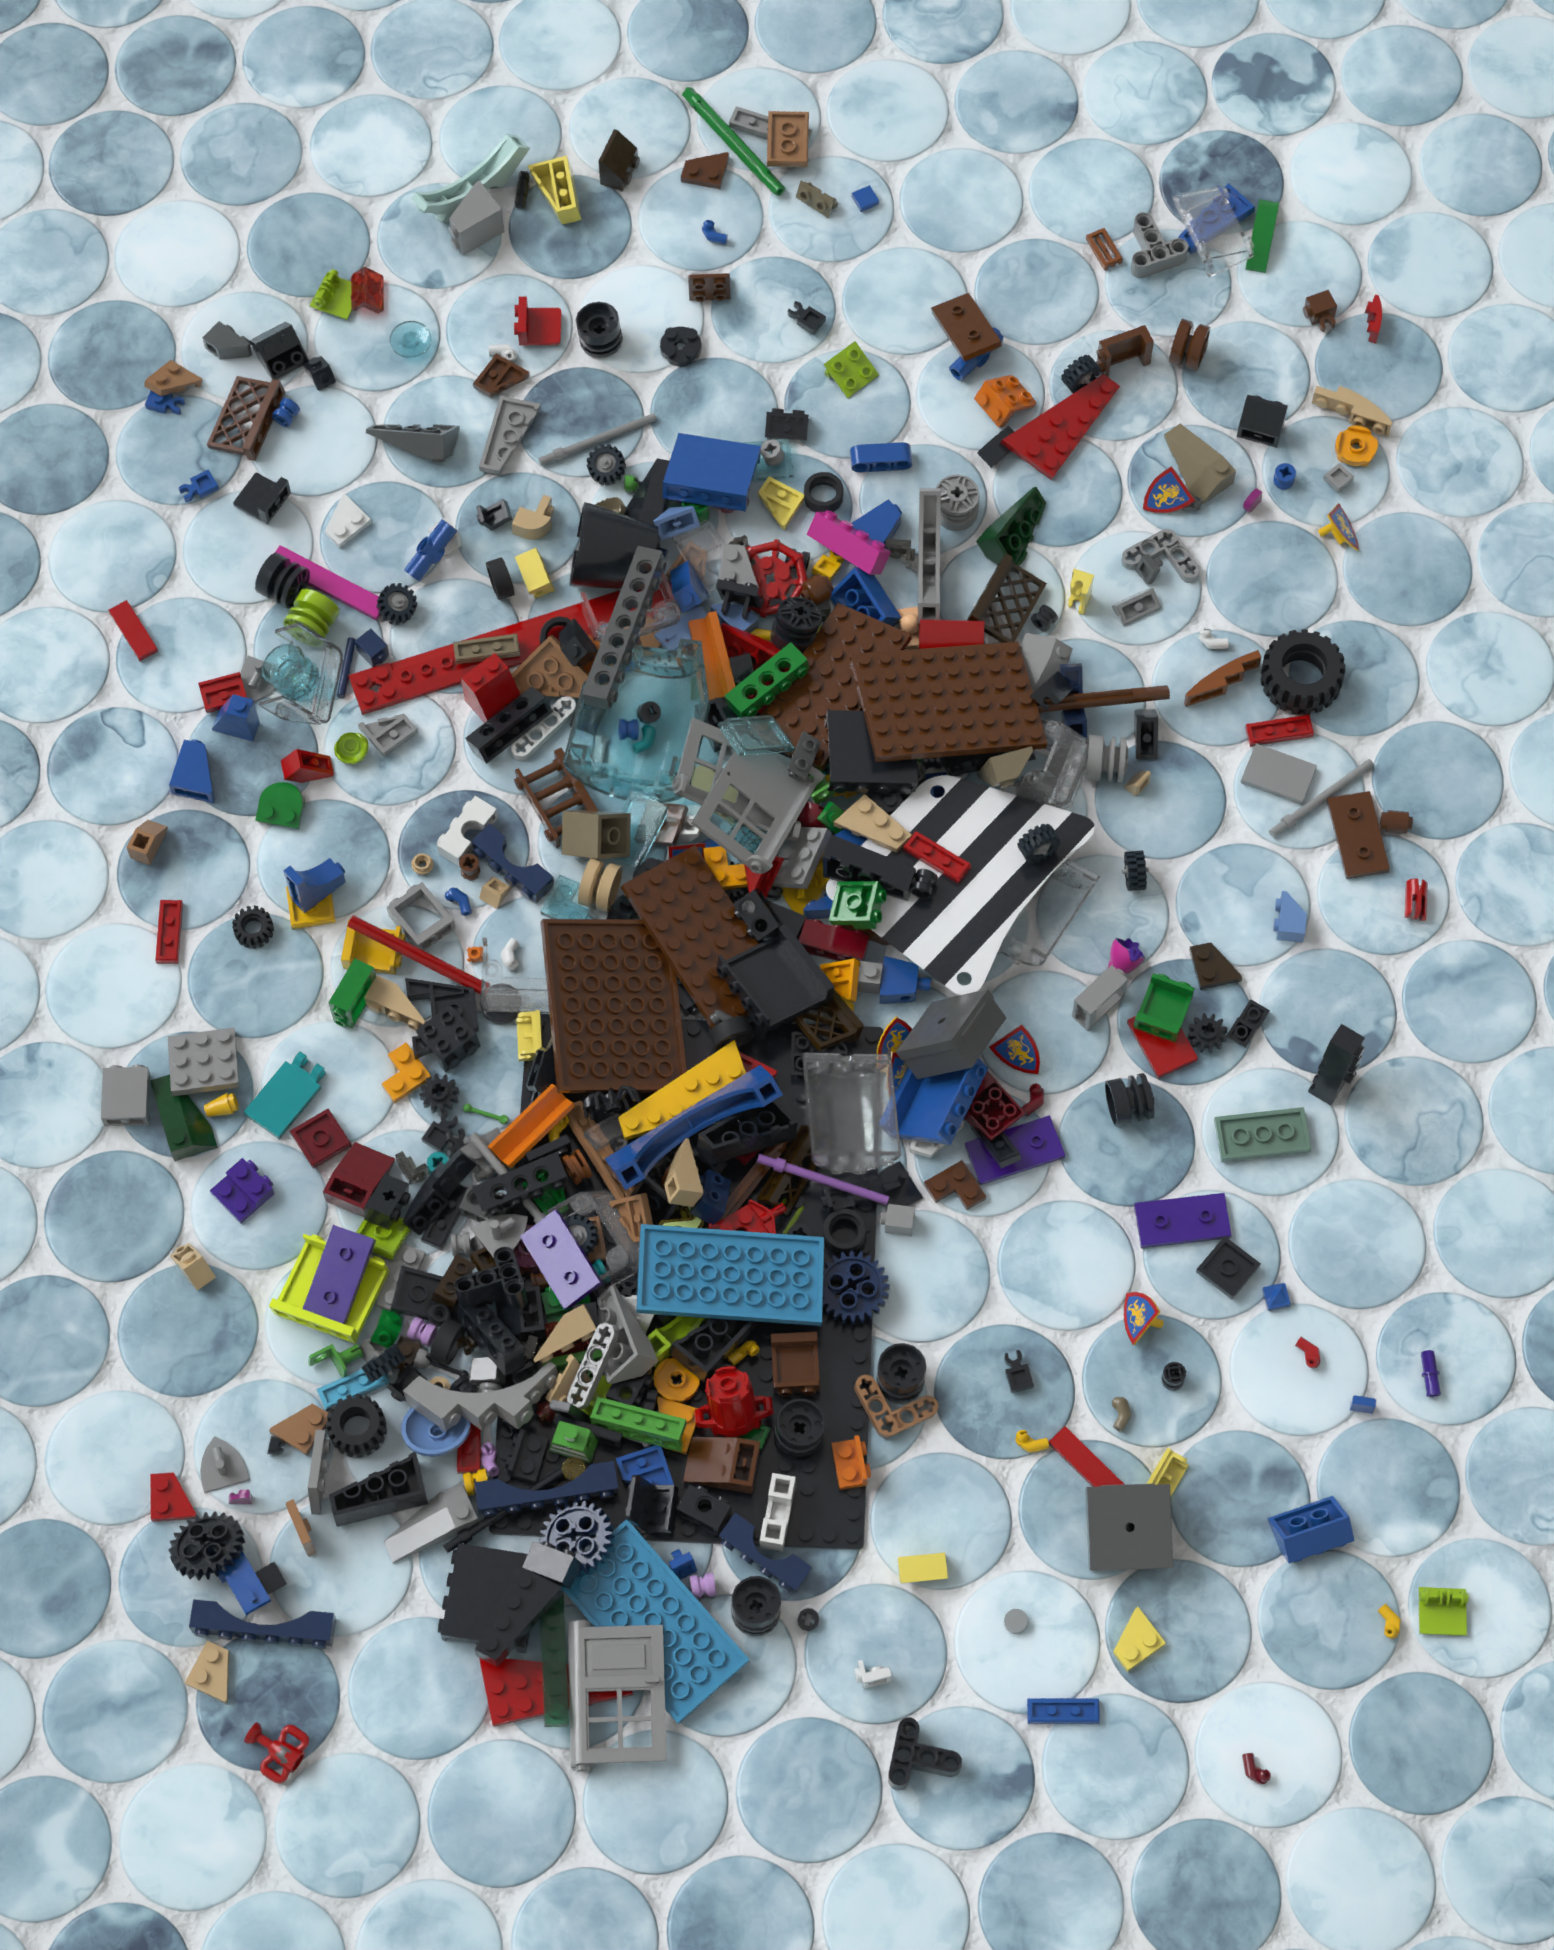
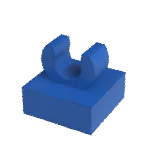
[668,1549,697,1580]

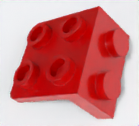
[514,296,561,345]

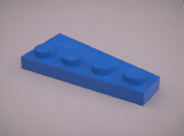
[1178,183,1255,254]

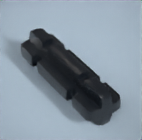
[514,171,530,209]

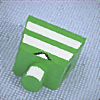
[549,1421,598,1464]

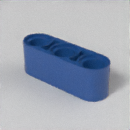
[850,442,912,473]

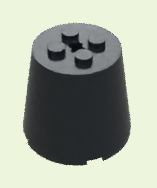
[569,502,661,589]

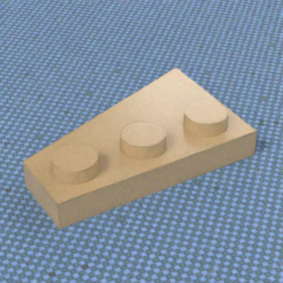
[834,794,912,853]

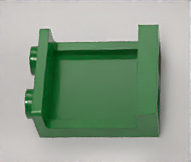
[1133,973,1195,1043]

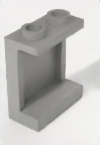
[101,1065,151,1126]

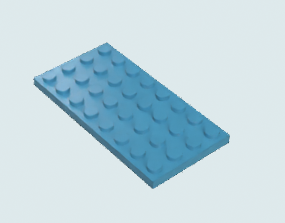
[636,1224,824,1326]
[559,1519,750,1725]

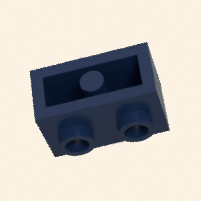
[690,1169,731,1225]

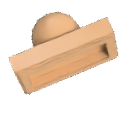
[897,607,920,650]

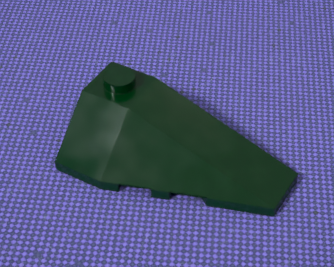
[150,1074,218,1161]

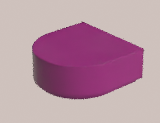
[1243,488,1262,513]

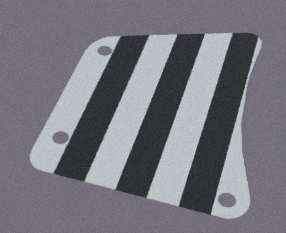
[826,775,1095,995]

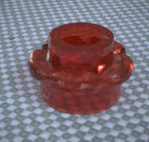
[535,1400,556,1421]

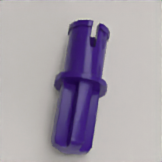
[1421,1350,1441,1397]

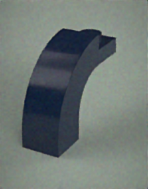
[1060,663,1087,741]

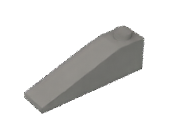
[1020,633,1073,718]
[597,1285,658,1384]
[384,1483,478,1563]

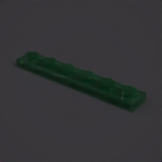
[540,1594,569,1727]

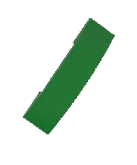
[1245,199,1279,273]

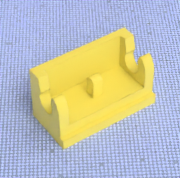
[515,548,555,598]
[1068,569,1094,615]
[516,1010,543,1061]
[1147,1447,1189,1498]
[897,1552,948,1583]

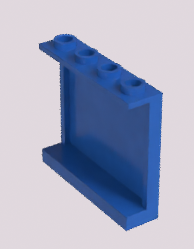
[662,433,761,512]
[879,1058,988,1145]

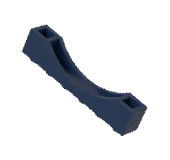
[474,1461,618,1517]
[189,1599,336,1649]

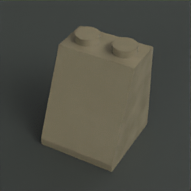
[562,810,631,859]

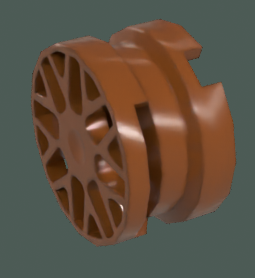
[561,1149,593,1185]

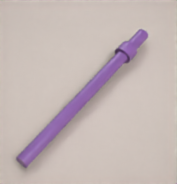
[757,1154,889,1205]

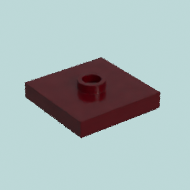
[290,1108,352,1169]

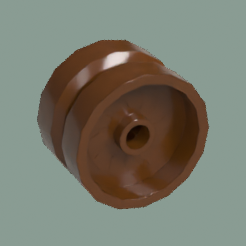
[1169,319,1211,371]

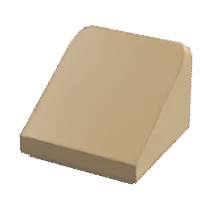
[1124,771,1151,796]
[479,877,512,908]

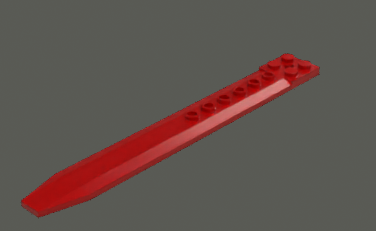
[348,582,678,715]

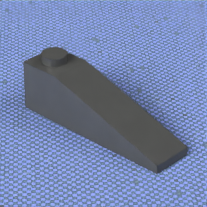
[366,424,460,462]

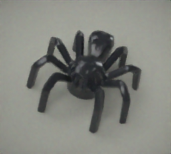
[583,1085,642,1120]

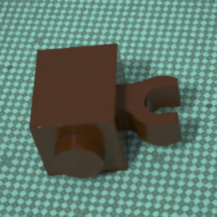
[1303,290,1337,332]

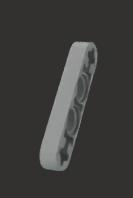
[567,1323,619,1410]

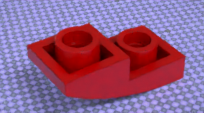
[1365,294,1382,344]

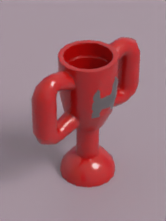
[244,1722,310,1784]

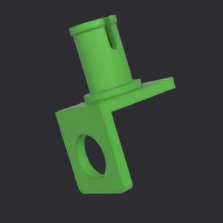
[809,770,835,804]
[308,1344,363,1378]

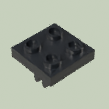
[716,578,765,620]

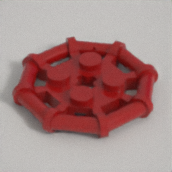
[746,539,807,618]

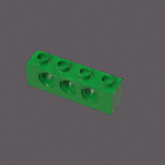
[724,642,810,722]

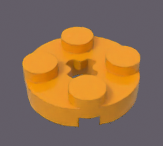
[1335,426,1378,466]
[654,1358,700,1404]

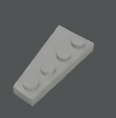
[479,396,541,475]

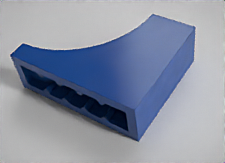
[283,858,346,914]

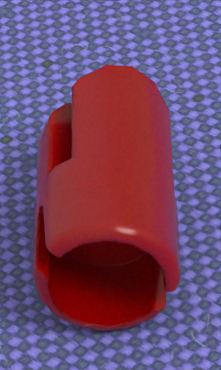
[1404,878,1428,921]

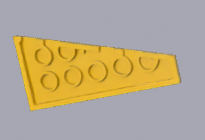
[618,1040,746,1141]

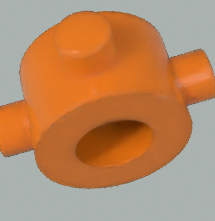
[466,946,483,962]

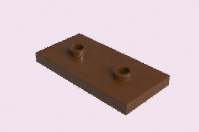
[931,292,1002,362]
[1327,791,1390,879]

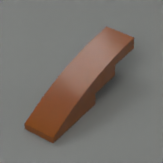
[1184,650,1261,707]

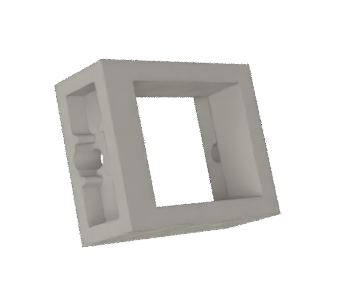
[387,882,455,951]
[1072,965,1128,1031]

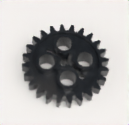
[169,1511,245,1581]

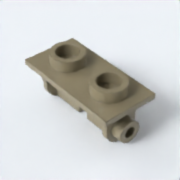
[796,180,839,218]

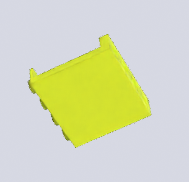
[269,1234,390,1344]

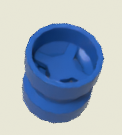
[272,398,300,427]

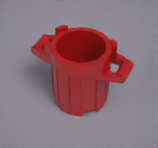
[694,1366,774,1437]

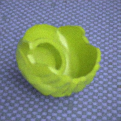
[334,732,369,765]

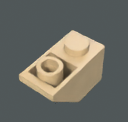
[170,1243,216,1290]

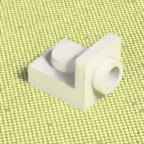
[854,1660,891,1689]

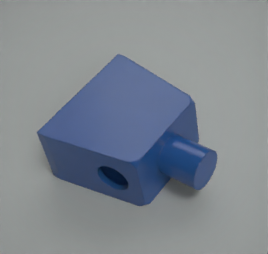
[879,956,931,1004]

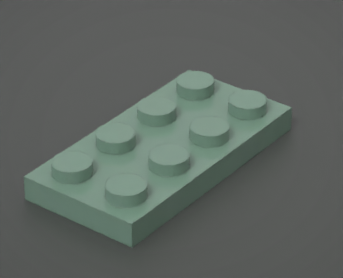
[1214,1107,1311,1162]

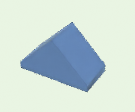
[654,506,700,541]

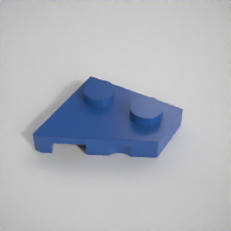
[616,1445,674,1485]

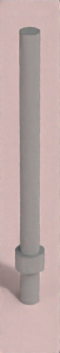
[538,413,657,466]
[1269,759,1374,837]
[469,1132,547,1224]

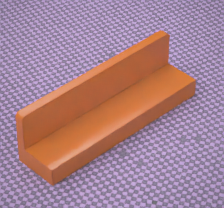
[688,611,736,701]
[487,1084,575,1168]

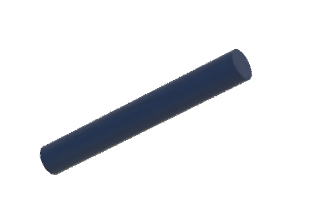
[336,637,356,698]

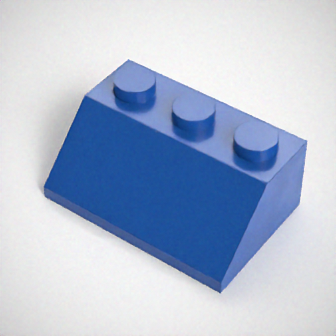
[830,567,902,626]
[1268,1496,1355,1563]

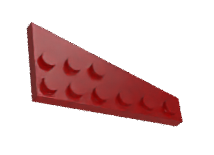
[1000,374,1120,480]
[479,1658,633,1727]

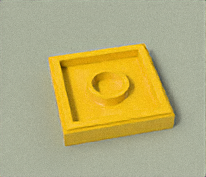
[286,887,336,929]

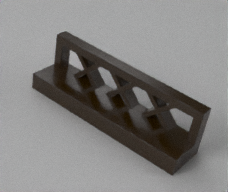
[757,1125,831,1216]

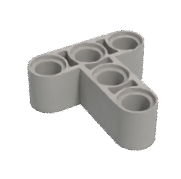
[1131,212,1188,278]

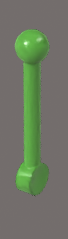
[463,1104,508,1125]

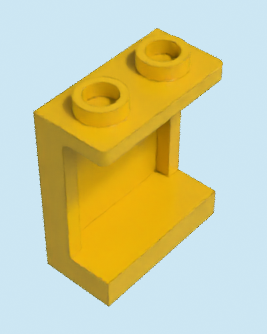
[341,920,406,975]

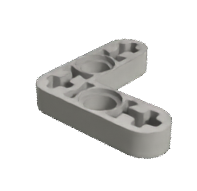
[1121,529,1200,583]

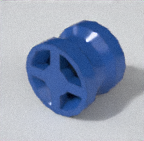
[1273,463,1296,490]
[618,719,639,740]

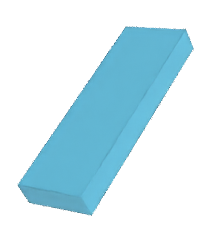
[317,1369,390,1412]

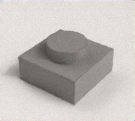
[1323,463,1354,493]

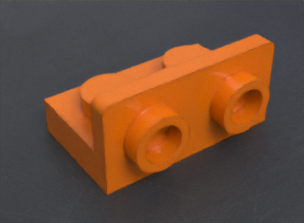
[831,1435,871,1490]

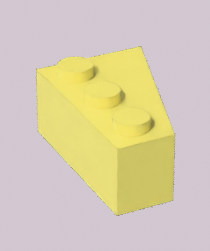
[528,156,582,225]

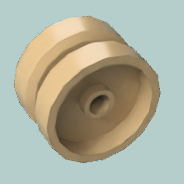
[578,858,623,912]

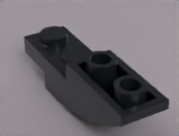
[403,1149,477,1235]

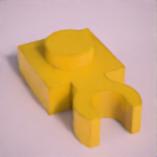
[812,550,845,581]

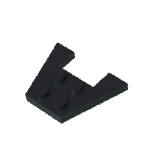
[405,978,479,1060]

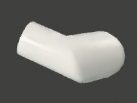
[489,344,517,362]
[1198,627,1228,649]
[501,938,520,970]

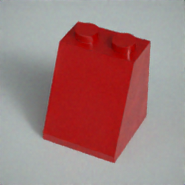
[461,653,521,723]

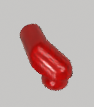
[1295,1336,1321,1368]

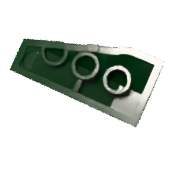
[976,487,1047,572]

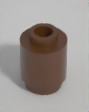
[1380,810,1413,834]

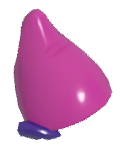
[1108,938,1145,974]

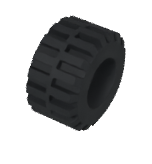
[326,1394,387,1458]

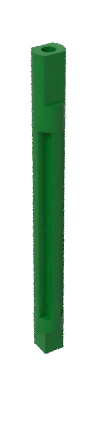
[681,87,786,196]

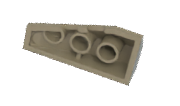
[1164,423,1236,505]
[976,746,1033,788]

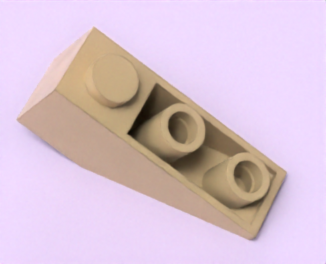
[364,975,426,1031]
[664,1138,703,1207]
[533,1304,597,1363]

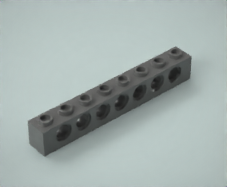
[582,546,667,710]

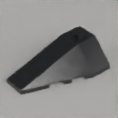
[624,458,670,537]

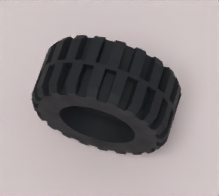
[1260,629,1345,715]

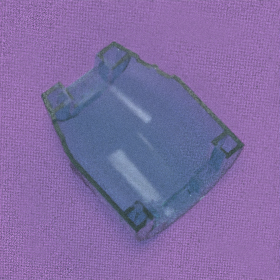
[563,637,710,803]

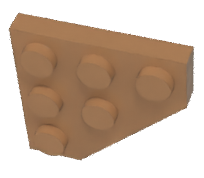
[512,635,589,698]

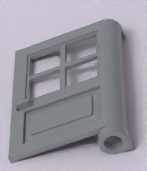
[672,718,801,842]
[691,734,825,874]
[568,1620,667,1771]

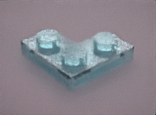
[540,874,590,919]

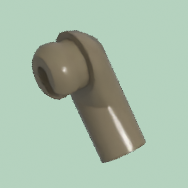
[1112,1397,1132,1432]

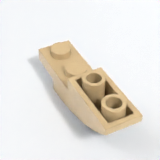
[1312,386,1392,436]

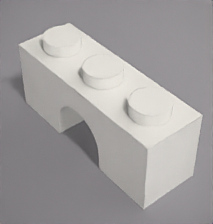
[437,796,498,867]
[760,1473,796,1552]

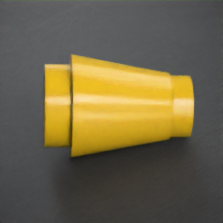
[204,1093,239,1117]

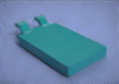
[244,1051,326,1140]

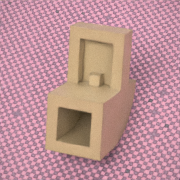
[512,495,554,540]

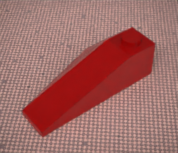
[721,623,790,685]

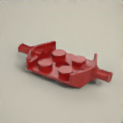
[708,1200,787,1234]

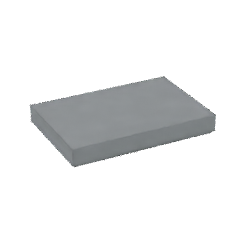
[1240,743,1317,805]

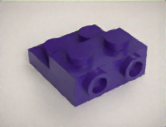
[210,1158,274,1224]

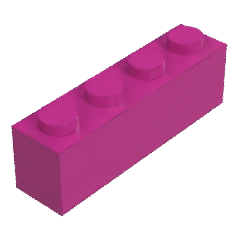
[806,510,891,575]

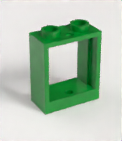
[328,958,376,1029]

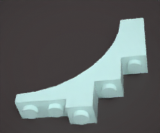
[411,134,530,223]

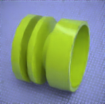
[283,589,340,645]

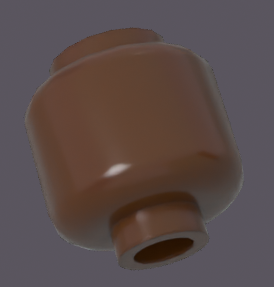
[800,574,834,606]

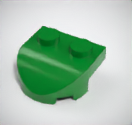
[255,782,305,829]

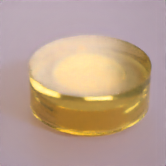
[562,1457,586,1481]

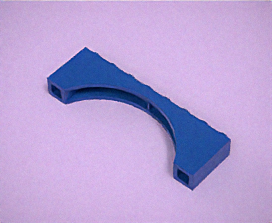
[605,1065,783,1190]

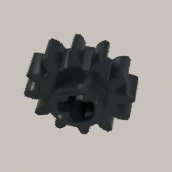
[1188,1013,1228,1053]
[419,1074,460,1113]

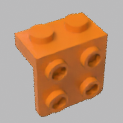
[974,375,1036,428]

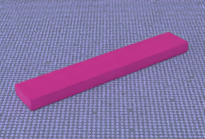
[275,545,380,621]

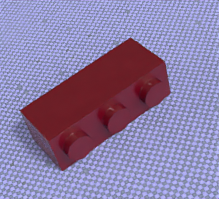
[799,919,870,967]

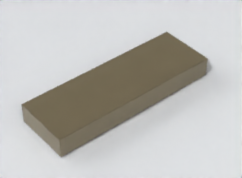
[453,634,520,664]

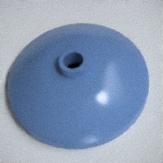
[401,1407,471,1457]

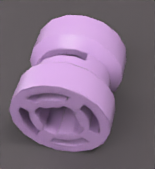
[407,1317,438,1347]
[690,1572,716,1599]

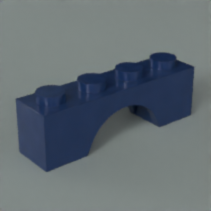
[471,823,555,903]
[719,1513,813,1593]

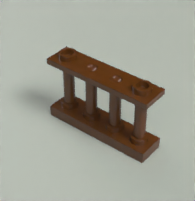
[514,748,598,848]

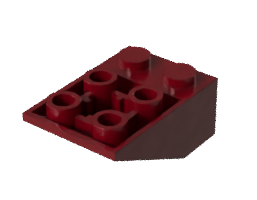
[964,1071,1026,1141]
[323,1142,396,1217]

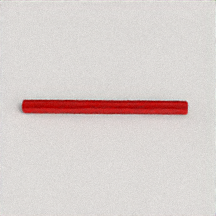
[347,915,489,995]

